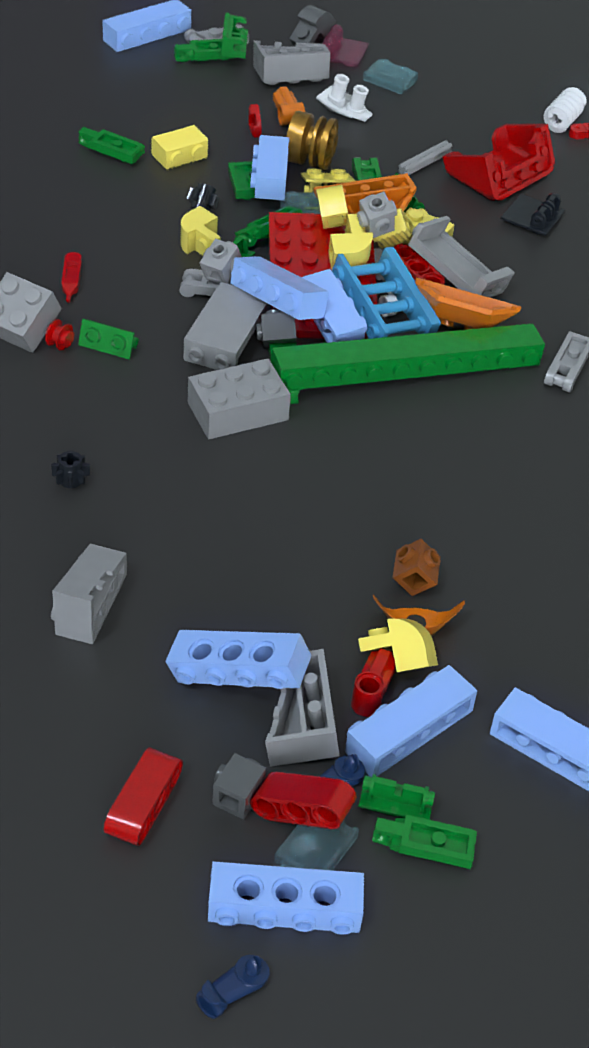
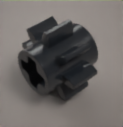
[187,183,220,211]
[51,451,90,488]

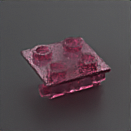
[322,25,369,66]

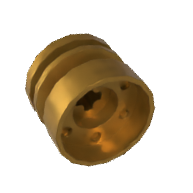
[286,111,339,170]

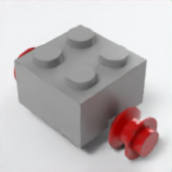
[0,272,74,353]

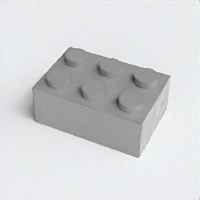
[188,359,291,440]

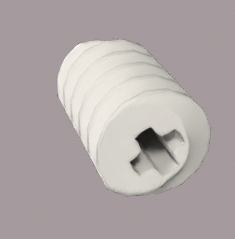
[544,87,587,133]

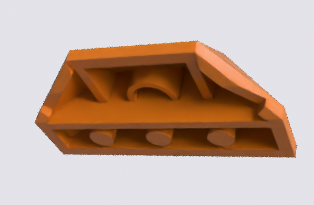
[313,173,416,214]
[415,277,521,330]

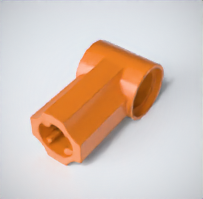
[273,87,305,126]

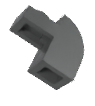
[289,5,337,44]

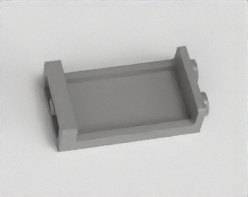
[408,216,515,298]
[183,282,270,370]

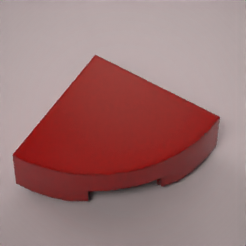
[248,104,262,138]

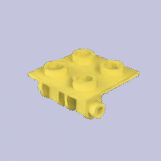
[301,169,355,198]

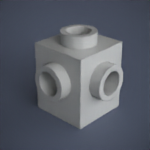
[357,191,397,238]
[199,238,242,284]

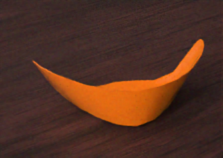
[373,595,465,635]

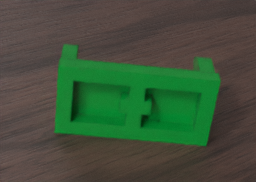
[221,12,248,58]

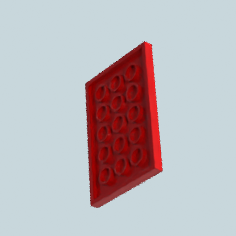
[269,212,378,339]

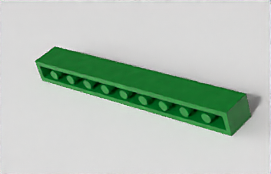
[271,323,545,390]

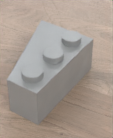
[253,40,330,85]
[51,544,127,644]
[265,649,340,767]

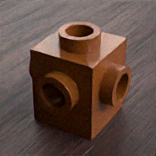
[393,539,441,596]

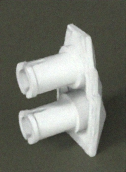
[316,74,372,122]

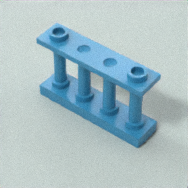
[332,247,441,339]

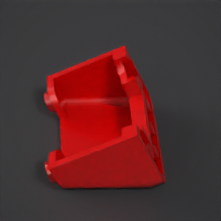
[442,124,555,201]

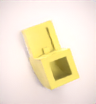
[316,185,348,229]
[181,206,221,255]
[328,214,373,271]
[358,619,438,672]

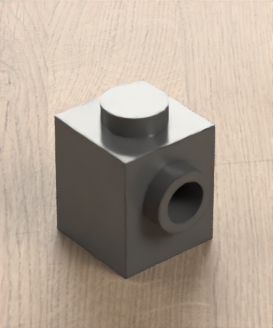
[256,309,297,349]
[212,753,266,820]

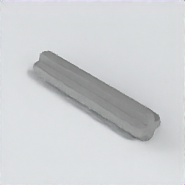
[398,140,453,175]

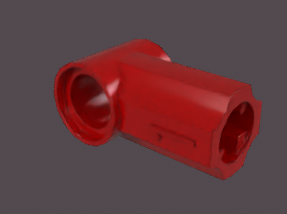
[351,648,396,717]

